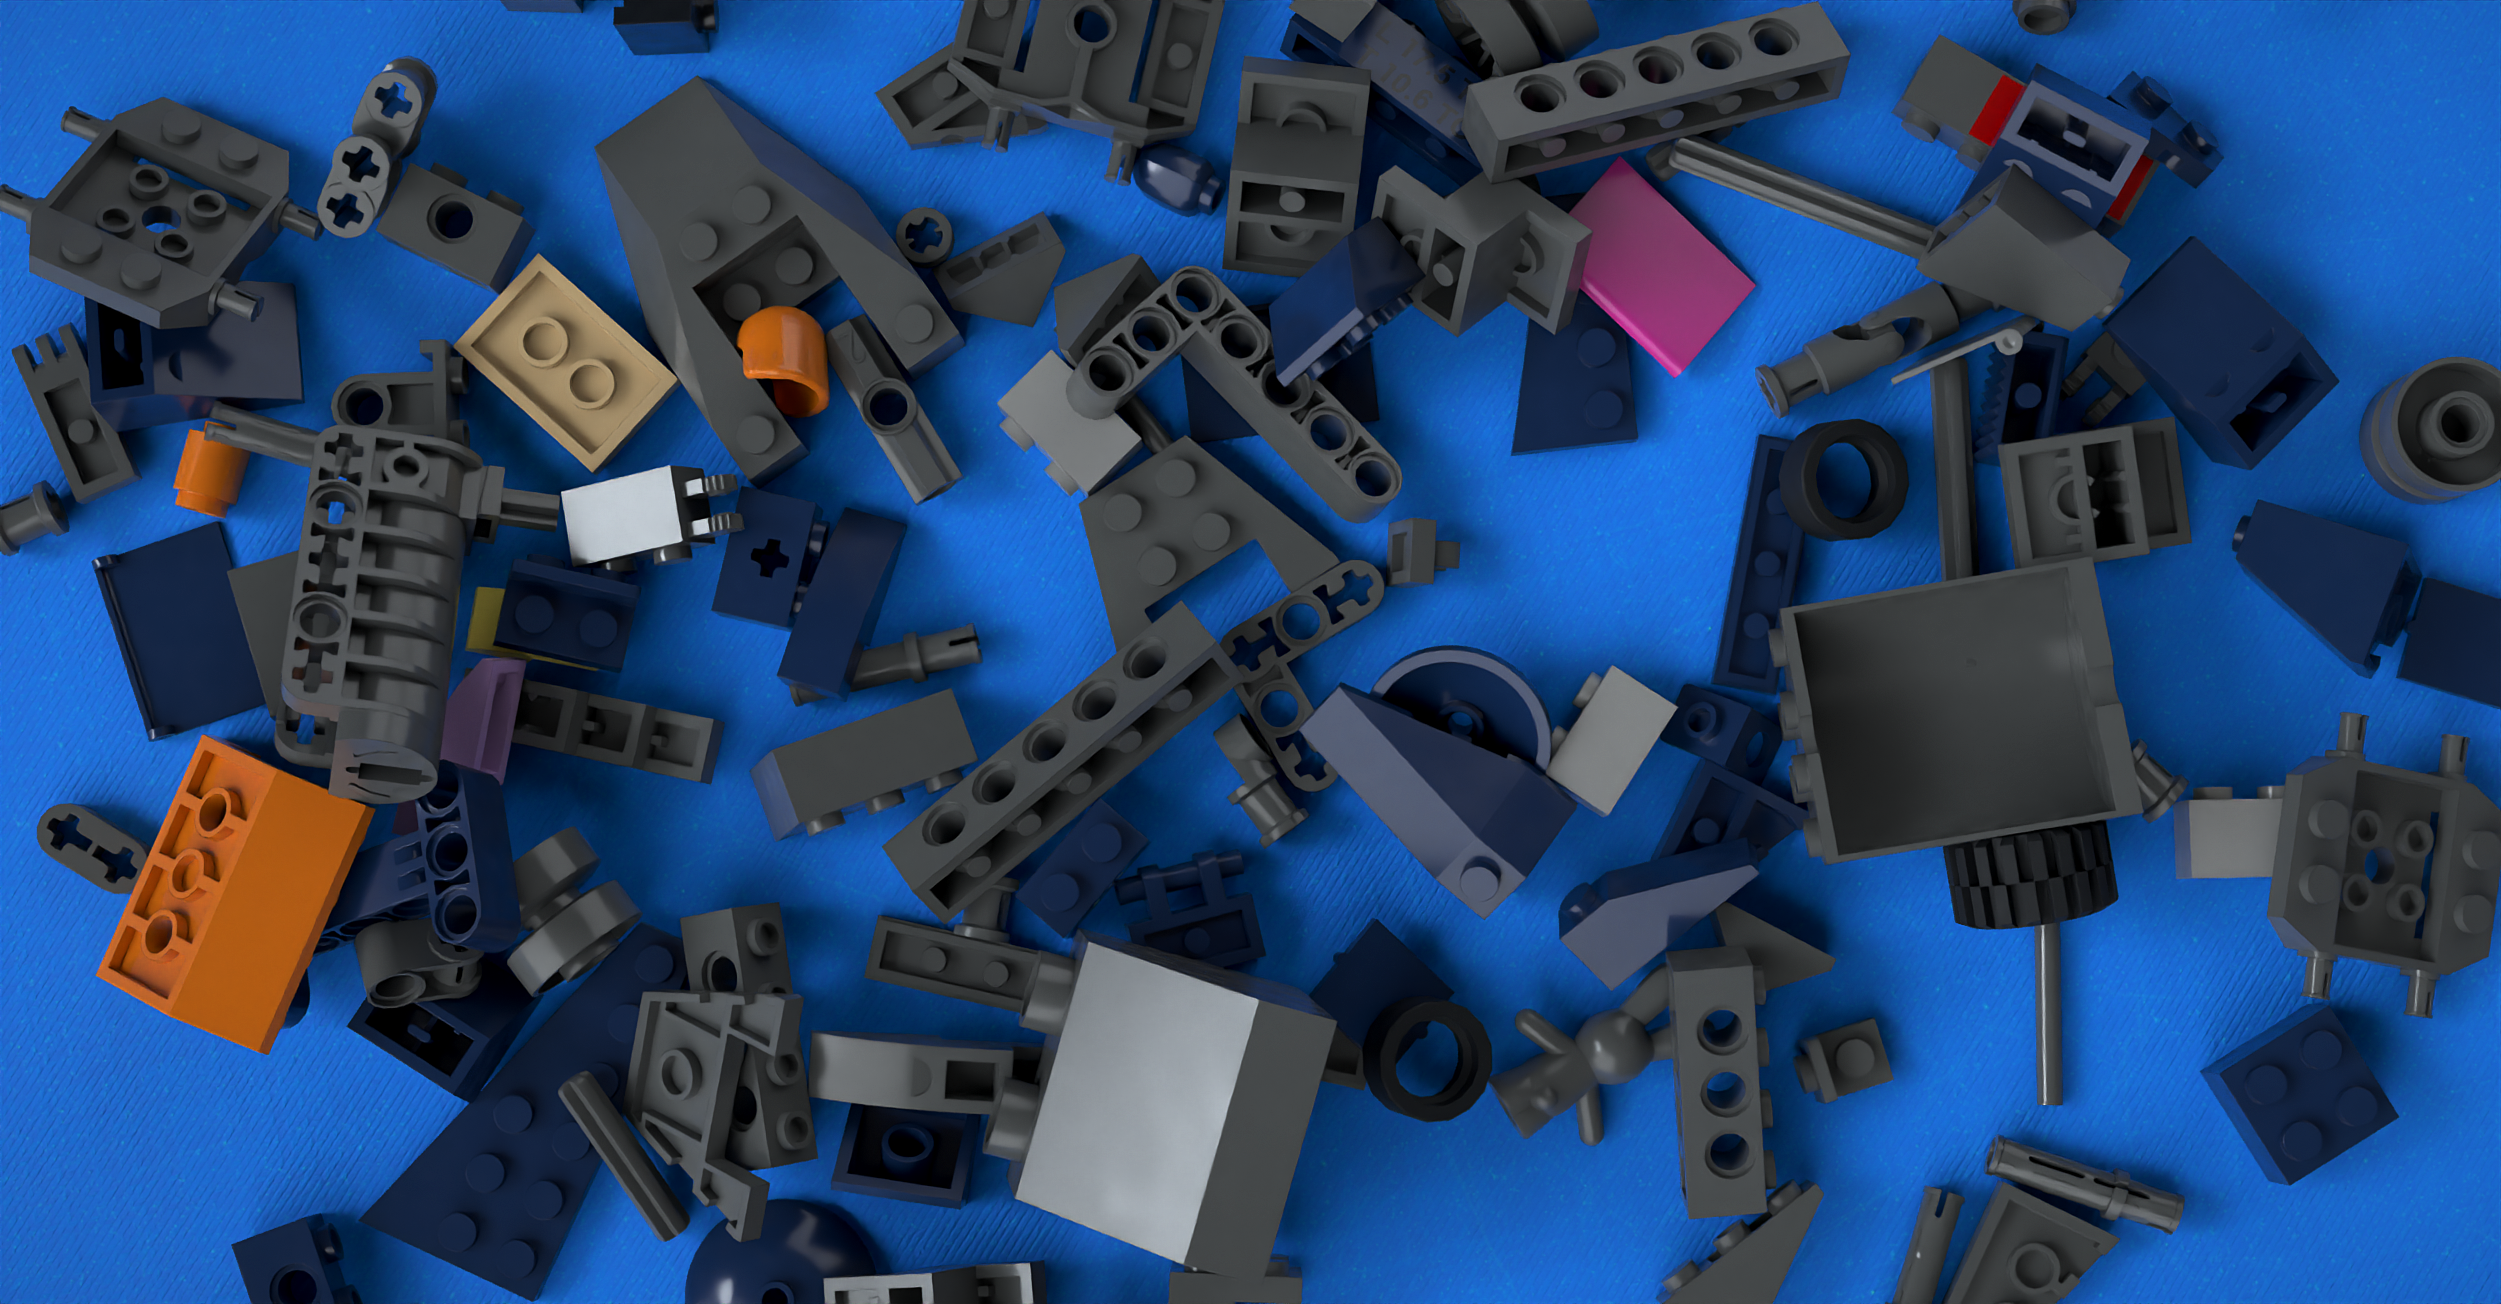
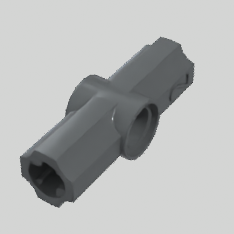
[824,314,964,506]

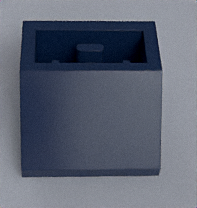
[1269,216,1426,387]
[346,943,544,1104]

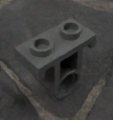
[331,339,470,449]

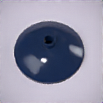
[1369,645,1553,775]
[685,1199,877,1304]

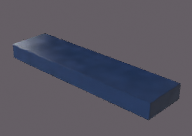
[1710,434,1806,696]

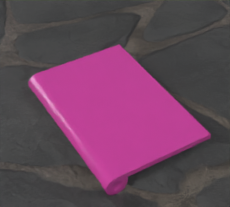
[1568,156,1756,378]

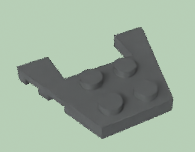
[1079,435,1340,652]
[622,989,804,1242]

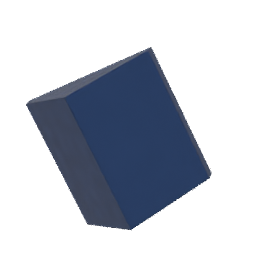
[831,1103,981,1210]

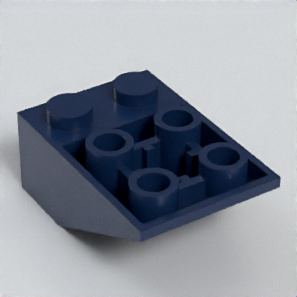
[1952,63,2152,230]
[2102,236,2340,470]
[84,281,305,432]

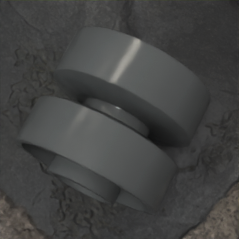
[1435,0,1599,80]
[2359,357,2501,505]
[507,826,643,997]

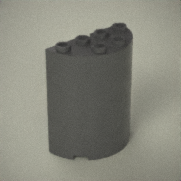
[1768,556,2144,865]

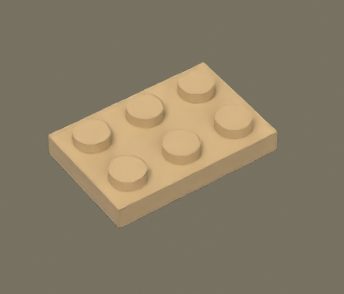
[452,253,682,476]

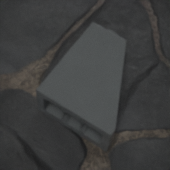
[1916,164,2131,332]

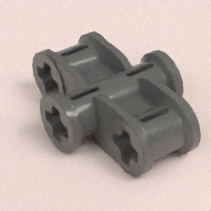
[317,56,438,238]

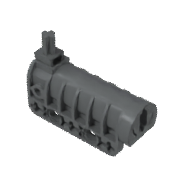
[274,425,560,804]

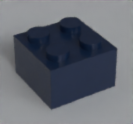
[2200,1004,2399,1186]

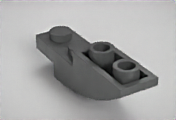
[807,1030,1044,1114]

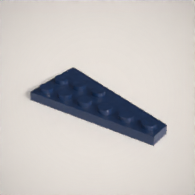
[358,922,689,1302]

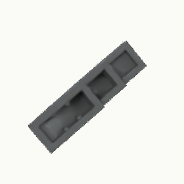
[464,667,725,785]

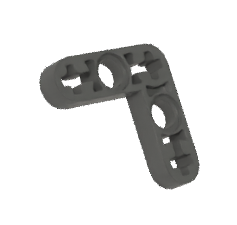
[1220,560,1384,793]

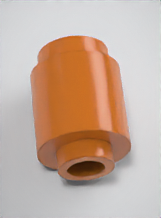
[173,421,252,519]

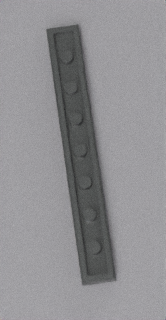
[864,915,1366,1090]

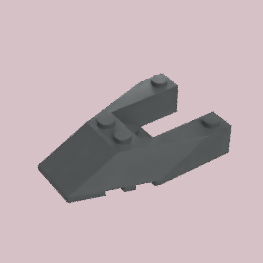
[594,75,966,490]

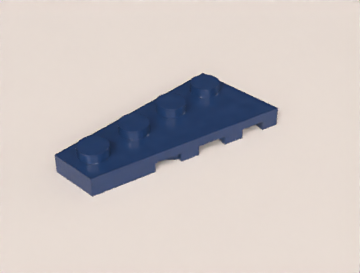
[1511,192,1638,456]

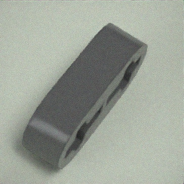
[37,803,152,894]

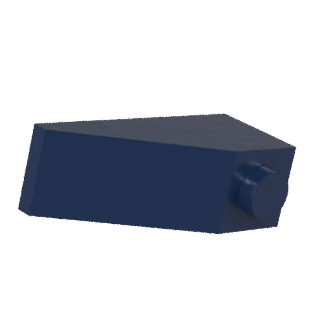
[1558,837,1760,991]

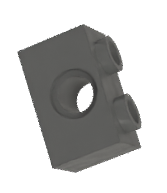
[376,162,536,296]

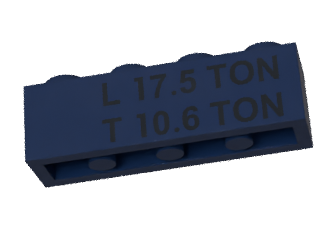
[1280,1,1484,187]

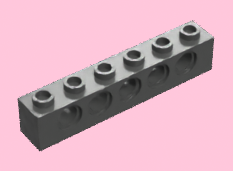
[1461,1,1851,184]
[882,600,1245,924]

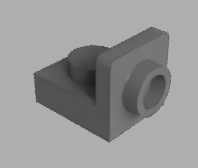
[1793,1018,1894,1104]

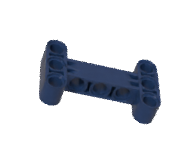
[281,759,521,1029]

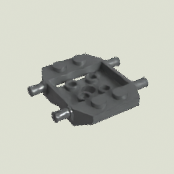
[947,0,1225,186]
[0,97,325,329]
[2267,712,2501,1019]

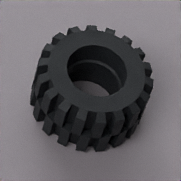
[1943,820,2119,930]

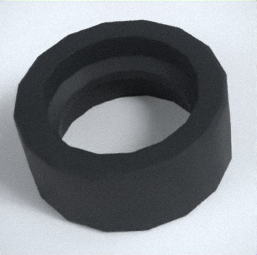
[1779,419,1909,542]
[1362,996,1492,1123]

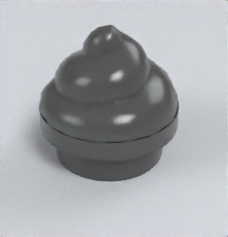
[2012,0,2077,35]

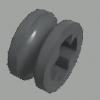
[896,207,955,269]

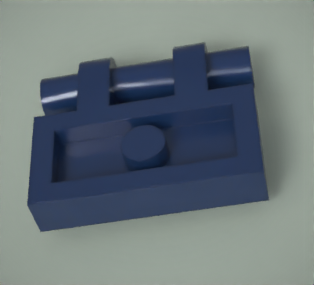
[1114,849,1266,968]

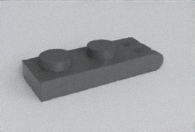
[12,322,142,505]

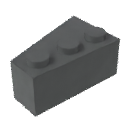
[749,688,978,842]

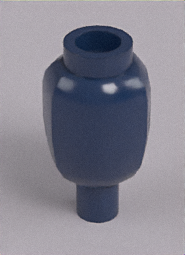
[1120,143,1226,217]

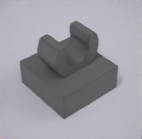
[1385,518,1460,588]

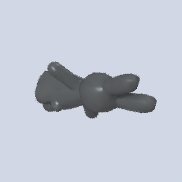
[1488,962,1715,1146]

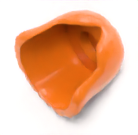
[735,306,830,418]

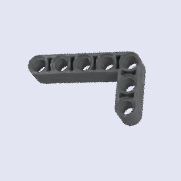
[1066,265,1403,524]

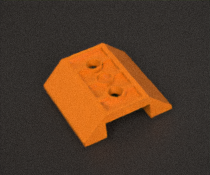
[95,734,376,1055]

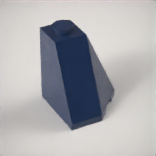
[2232,499,2422,679]

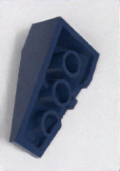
[1299,682,1578,920]

